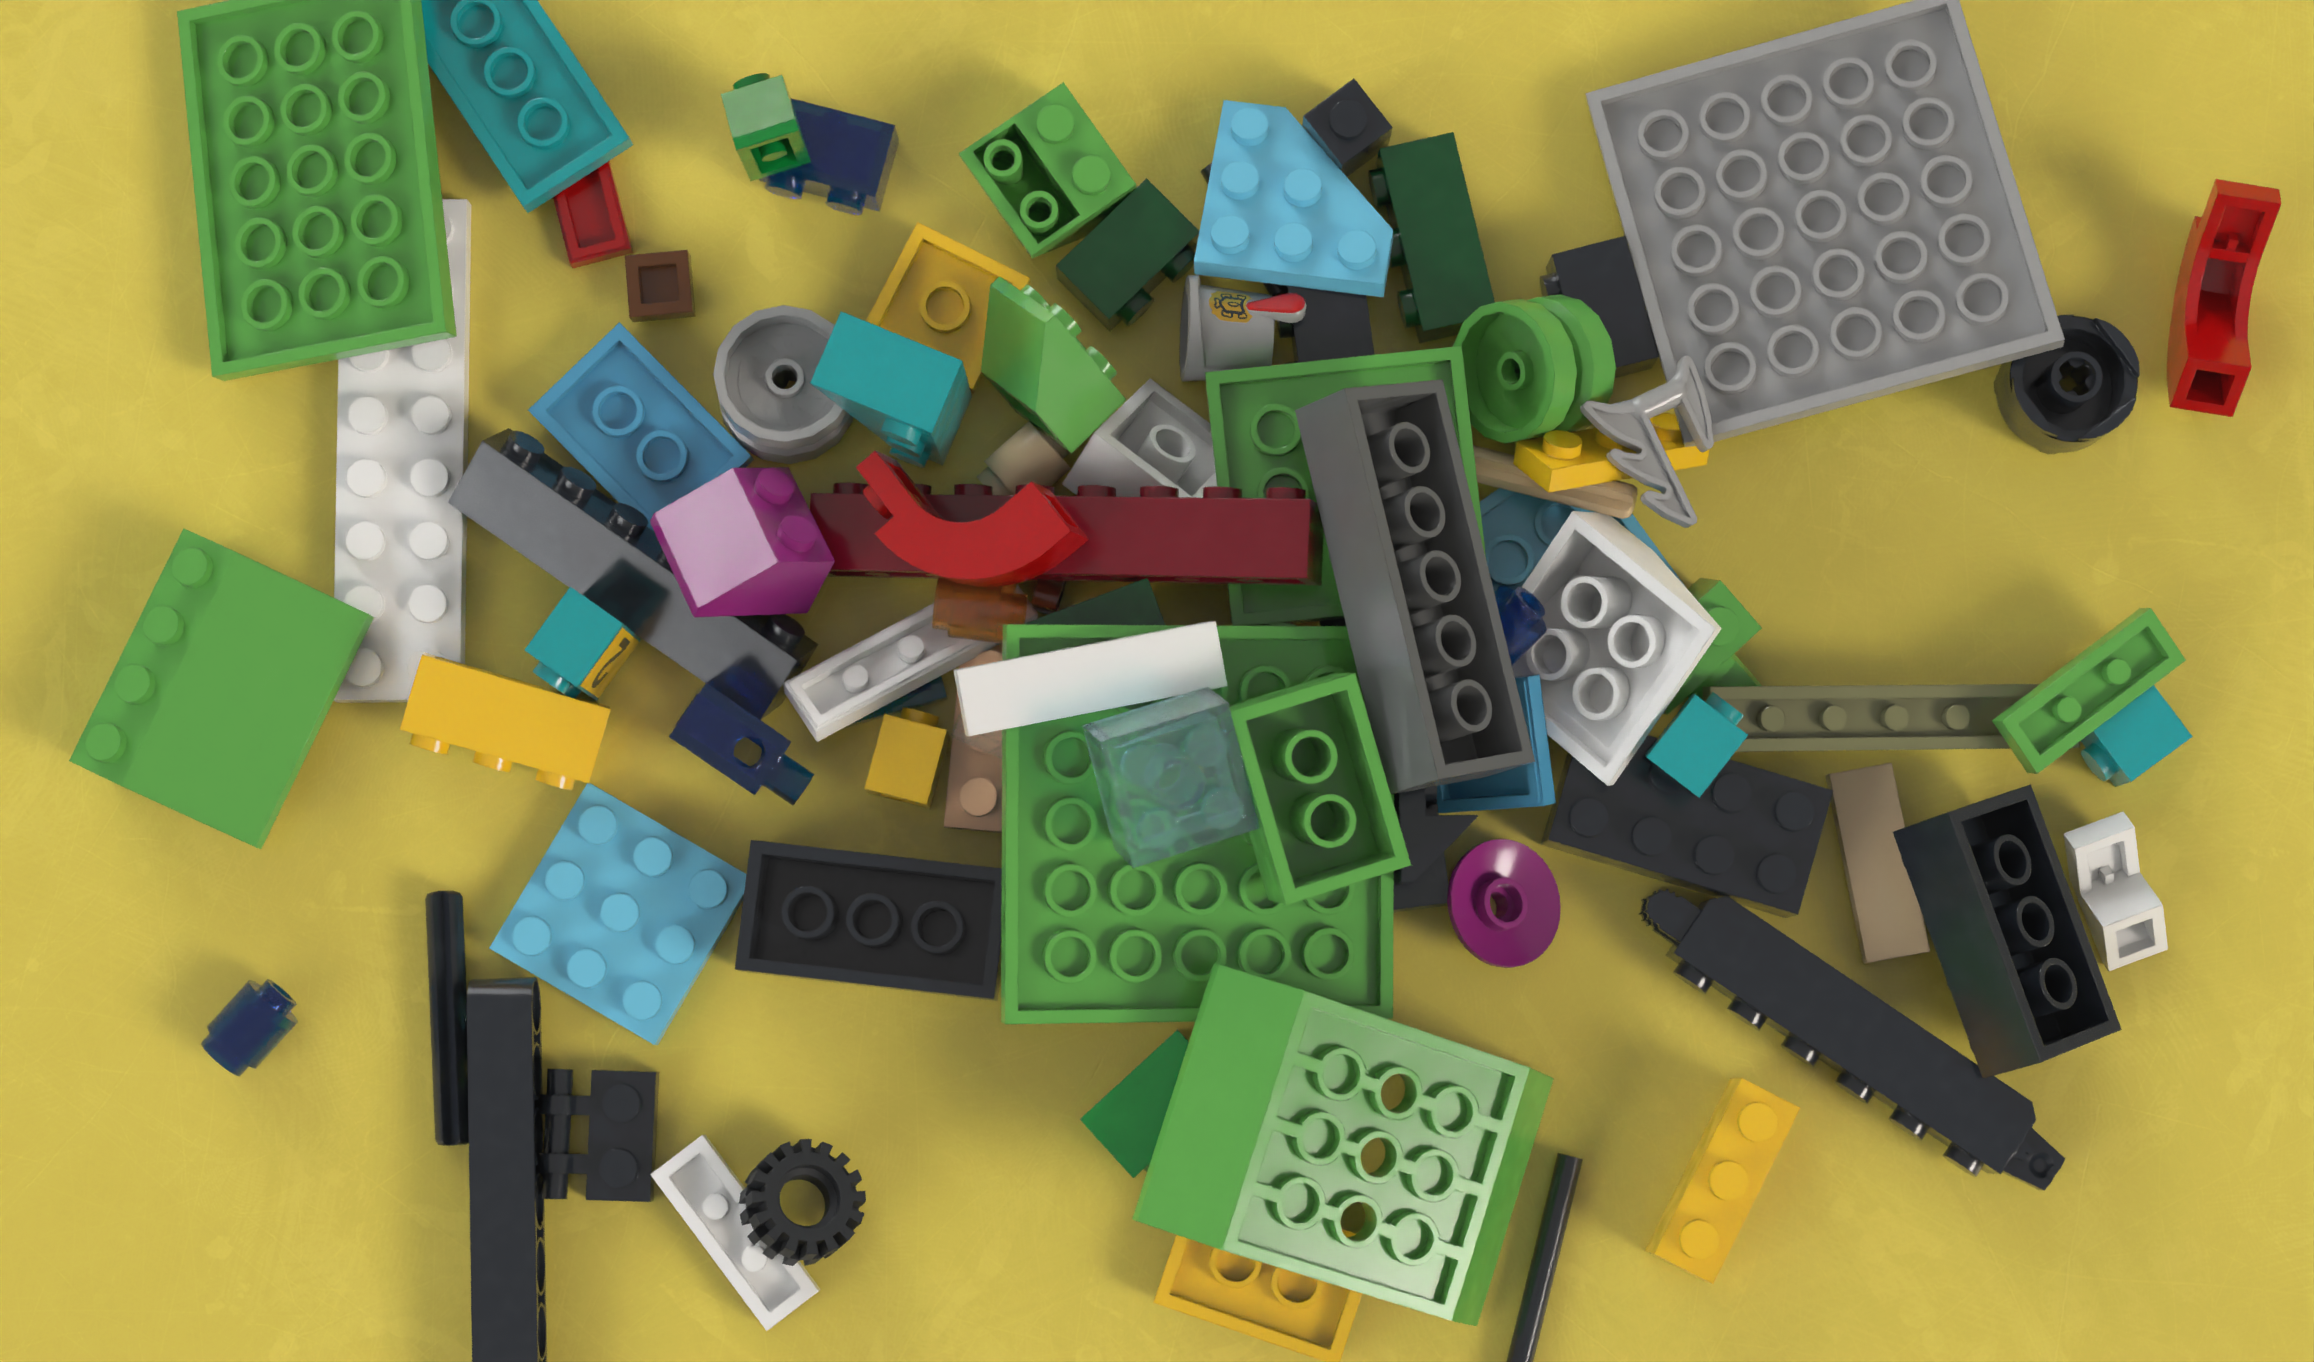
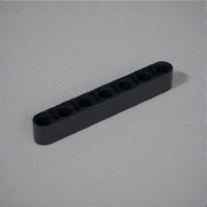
[467,977,547,1362]

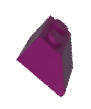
[650,467,835,617]

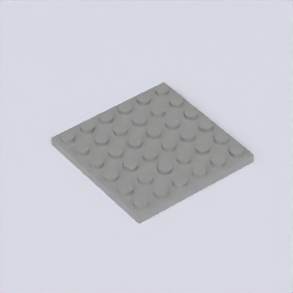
[1586,0,2065,447]

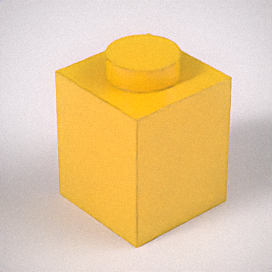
[864,707,950,809]

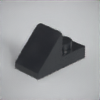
[1395,786,1478,885]

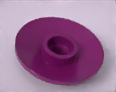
[1447,839,1560,968]

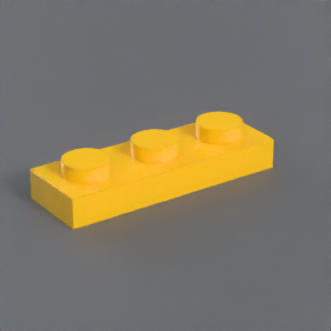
[1513,413,1710,493]

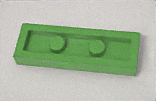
[1992,608,2186,774]

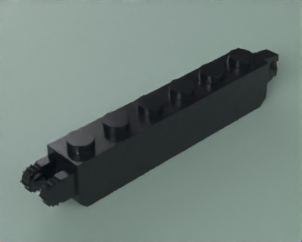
[1638,889,2065,1191]

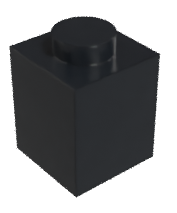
[1302,78,1393,177]

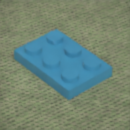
[528,322,754,531]

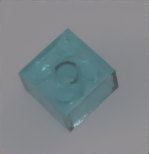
[1082,687,1260,868]

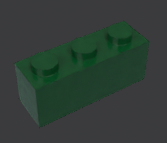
[1368,132,1495,343]

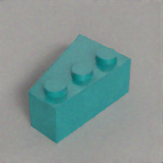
[810,311,972,468]

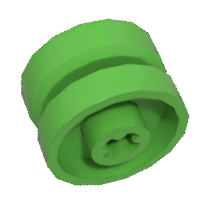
[1453,294,1616,443]

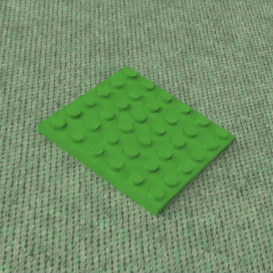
[1001,624,1394,1024]

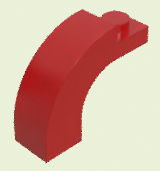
[2167,179,2282,417]
[856,450,1089,587]

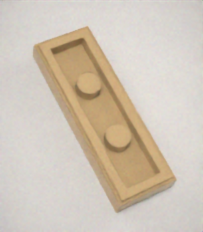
[1825,763,1930,964]

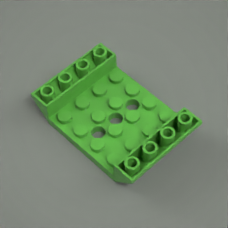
[1132,963,1554,1326]

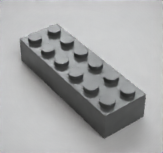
[1295,379,1535,794]

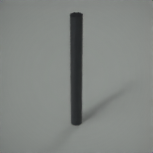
[1506,1153,1583,1362]

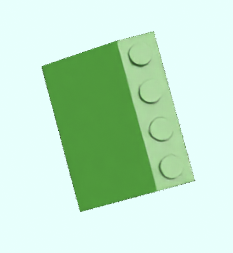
[69,528,374,849]

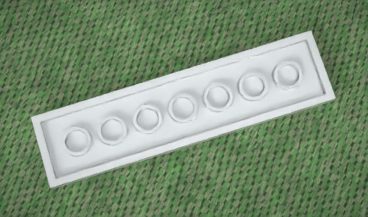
[334,199,471,703]

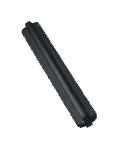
[425,891,469,1146]

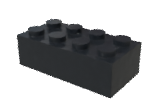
[1541,735,1833,918]
[1893,784,2122,1079]
[735,840,1002,1001]

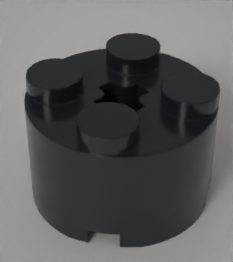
[1994,315,2140,454]

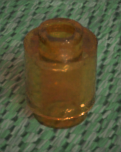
[932,578,1028,644]

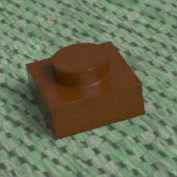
[625,250,696,322]

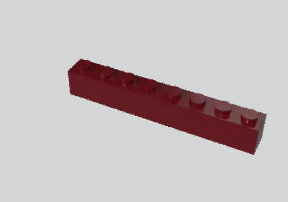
[810,482,1324,586]

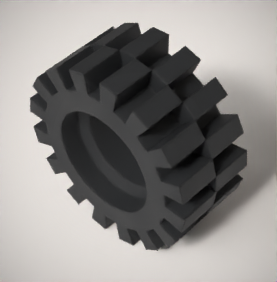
[739,1139,866,1266]

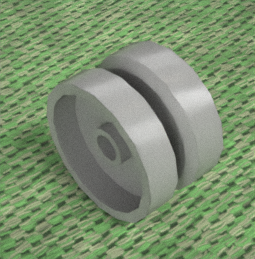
[713,305,853,464]

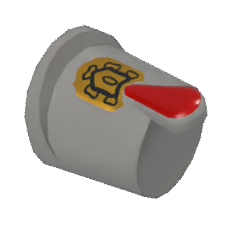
[1179,275,1307,382]

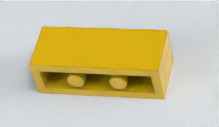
[400,652,611,790]
[1645,1078,1800,1284]

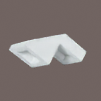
[2064,811,2168,971]

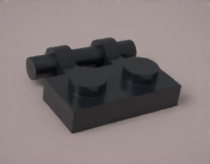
[536,1069,659,1202]

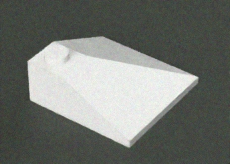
[1501,511,1722,786]

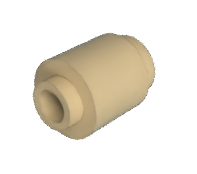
[977,421,1071,495]

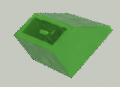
[959,82,1136,258]
[981,276,1126,454]

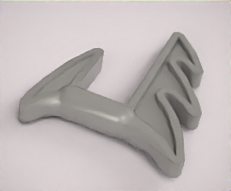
[1580,356,1714,528]

